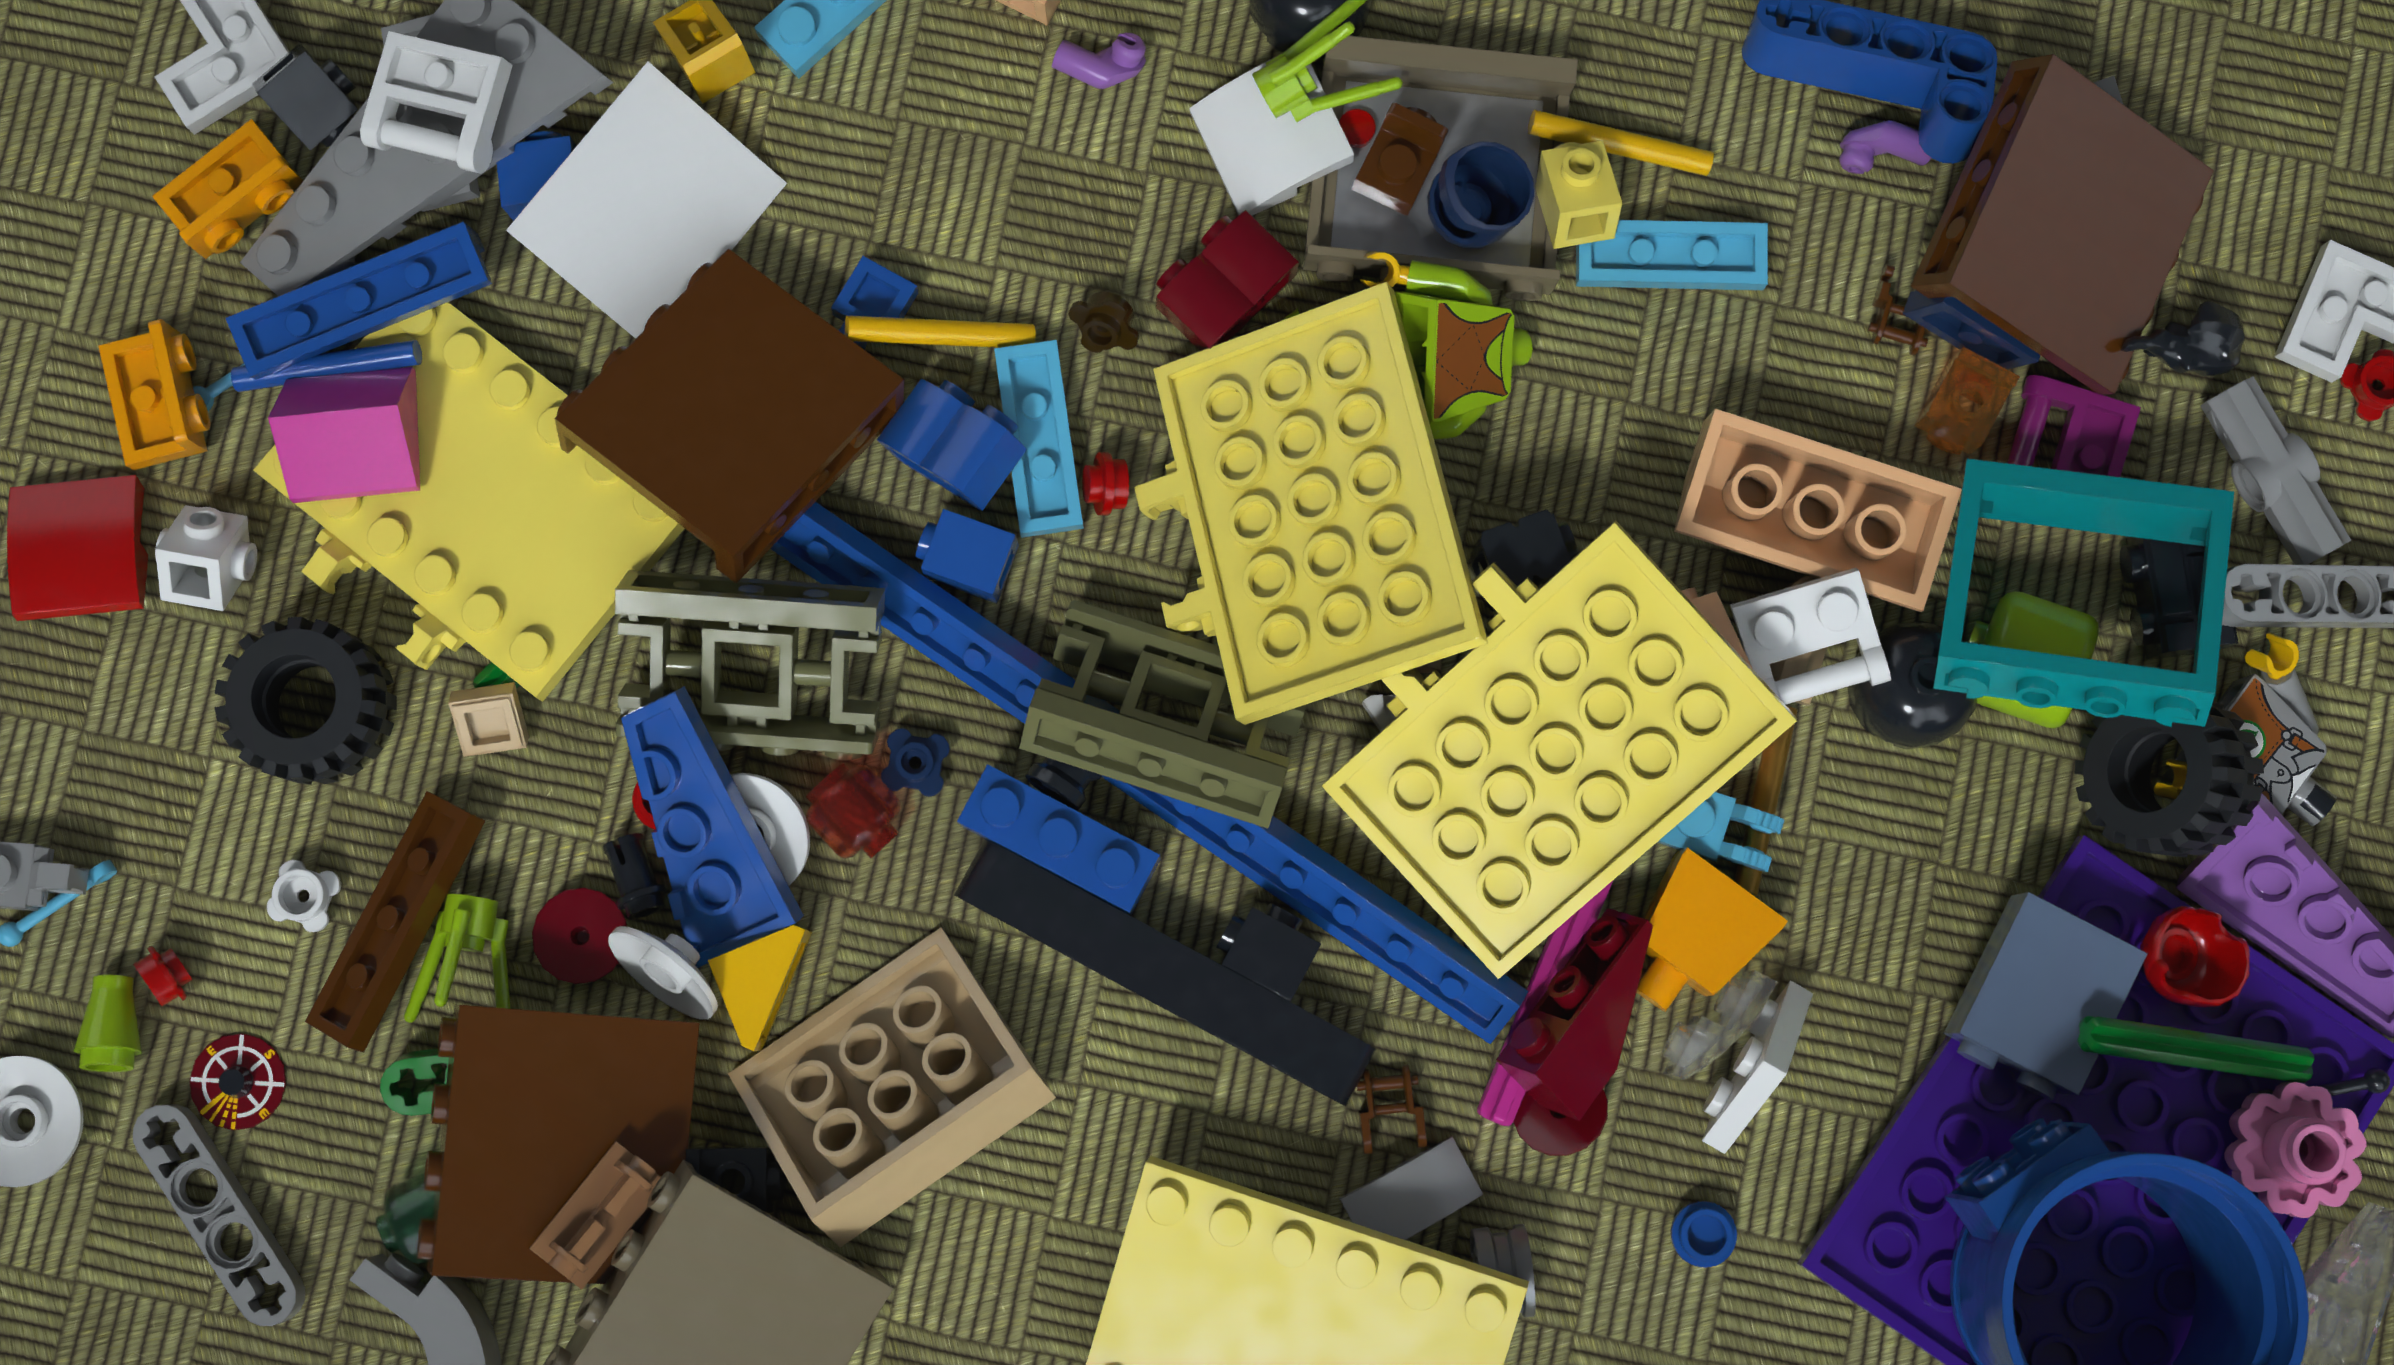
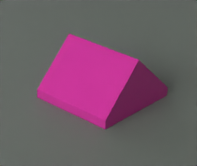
[268,367,420,503]

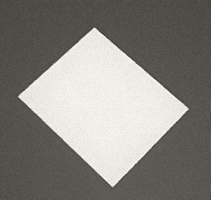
[506,61,787,338]

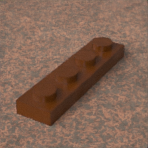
[305,791,485,1053]

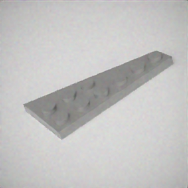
[240,0,614,296]

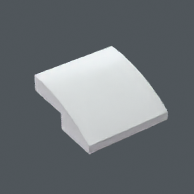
[1189,61,1354,216]

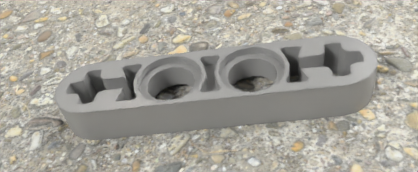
[2222,564,2394,628]
[133,1104,305,1326]

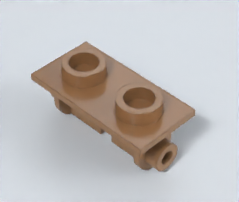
[529,1141,661,1290]

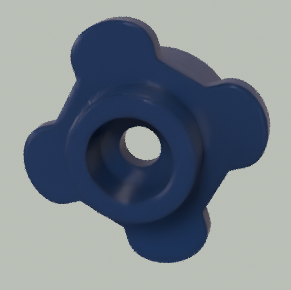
[881,728,950,797]

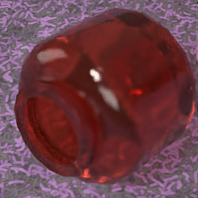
[805,763,901,859]

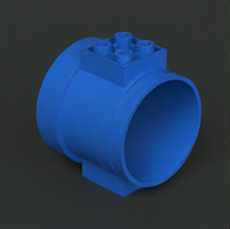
[1945,1118,2309,1365]

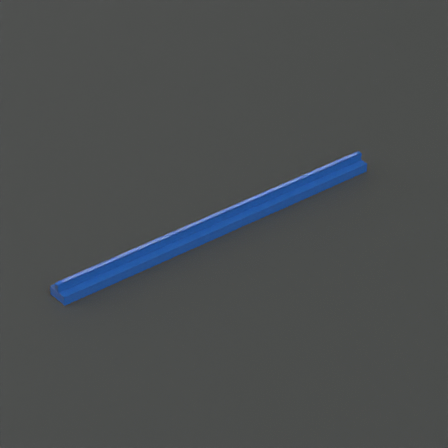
[770,502,1529,1044]

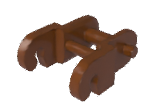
[1868,264,1928,356]
[1357,1064,1427,1154]

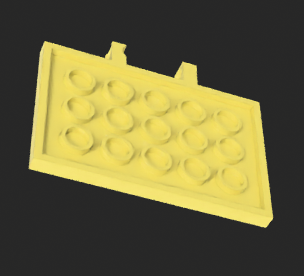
[1134,282,1488,725]
[253,302,685,702]
[1322,520,1797,979]
[1086,1156,1529,1365]

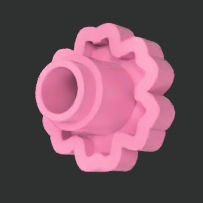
[2224,1082,2367,1218]

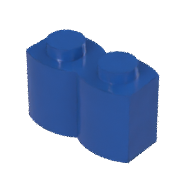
[877,379,1027,511]

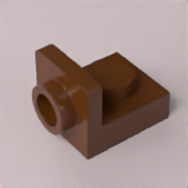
[1351,103,1449,217]

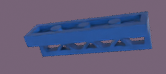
[225,221,493,380]

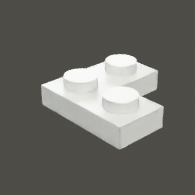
[154,0,289,135]
[2274,240,2394,383]
[1702,980,1813,1154]

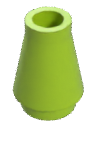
[73,975,142,1072]

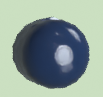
[1427,141,1535,249]

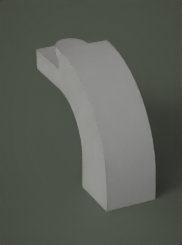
[350,1253,501,1365]

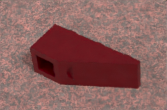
[1496,908,1653,1121]

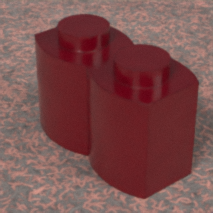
[1156,210,1299,351]

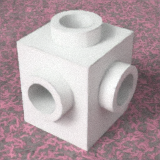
[155,505,257,611]

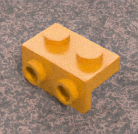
[152,119,303,259]
[98,319,210,470]

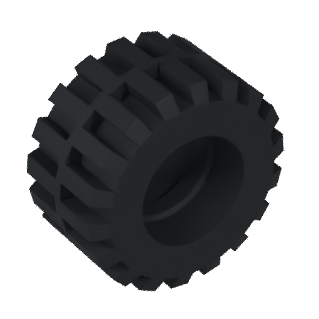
[215,617,397,785]
[2074,700,2264,857]

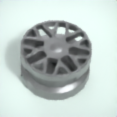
[1470,1224,1536,1318]

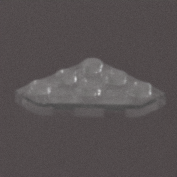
[2301,1202,2394,1365]

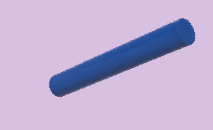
[231,340,422,392]

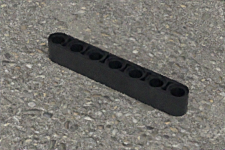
[954,839,1376,1107]

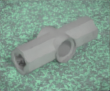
[2200,376,2351,565]

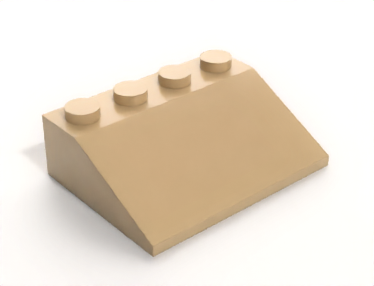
[728,927,1056,1248]

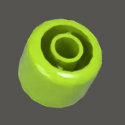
[1968,591,2100,728]

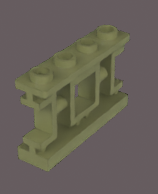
[615,570,885,760]
[1019,600,1307,829]

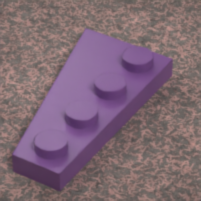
[2176,794,2394,1039]

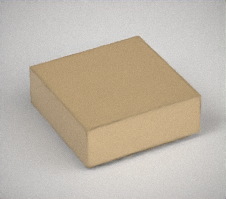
[448,682,529,757]

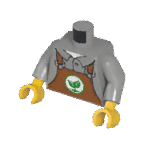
[2154,632,2337,826]

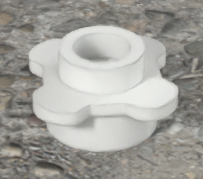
[267,860,341,932]

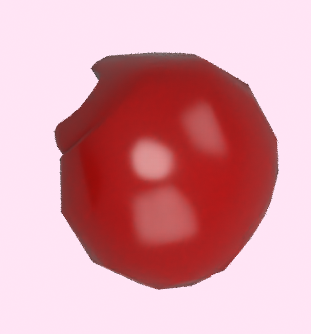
[2140,906,2250,1007]

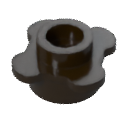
[1068,292,1139,353]

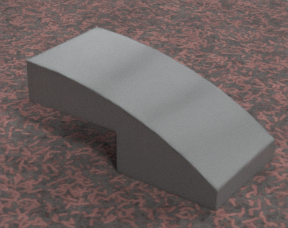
[1339,1136,1483,1240]

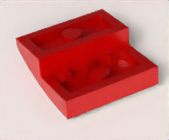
[7,475,148,621]

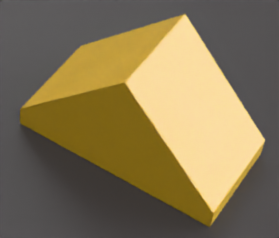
[653,0,756,104]
[708,925,812,1051]

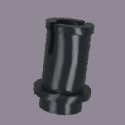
[602,833,667,920]

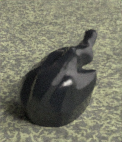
[2120,301,2245,376]

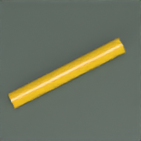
[1527,110,1714,176]
[845,315,1036,348]

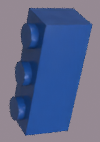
[957,764,1161,916]

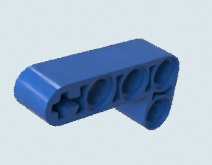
[1742,0,1998,164]

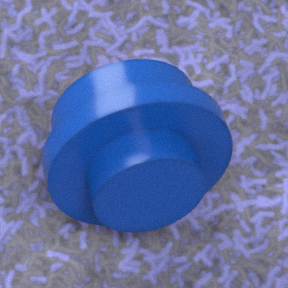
[1670,1201,1737,1268]

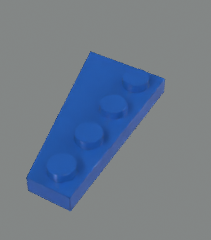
[621,686,804,968]

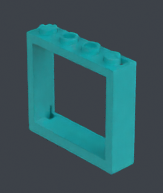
[1933,459,2234,727]

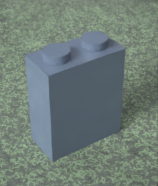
[1943,892,2148,1100]

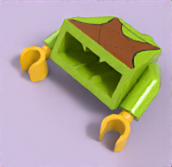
[1360,251,1533,439]

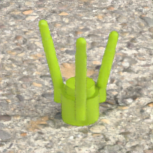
[1252,0,1403,122]
[404,894,511,1023]

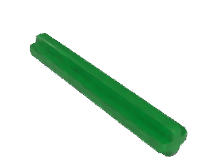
[2077,1016,2315,1083]

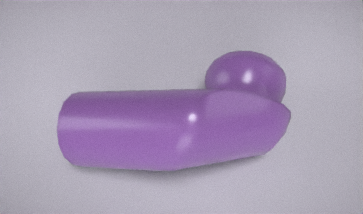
[1052,33,1146,89]
[1839,120,1931,174]

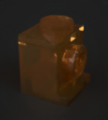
[1914,347,2020,455]

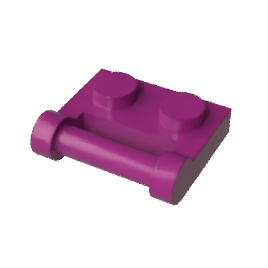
[2007,375,2141,477]

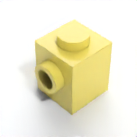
[1535,140,1622,249]

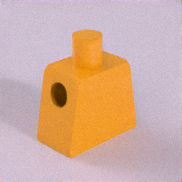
[1637,847,1788,1012]

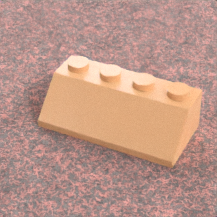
[1674,409,1962,612]

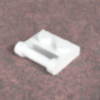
[360,31,513,174]
[1730,568,1891,705]

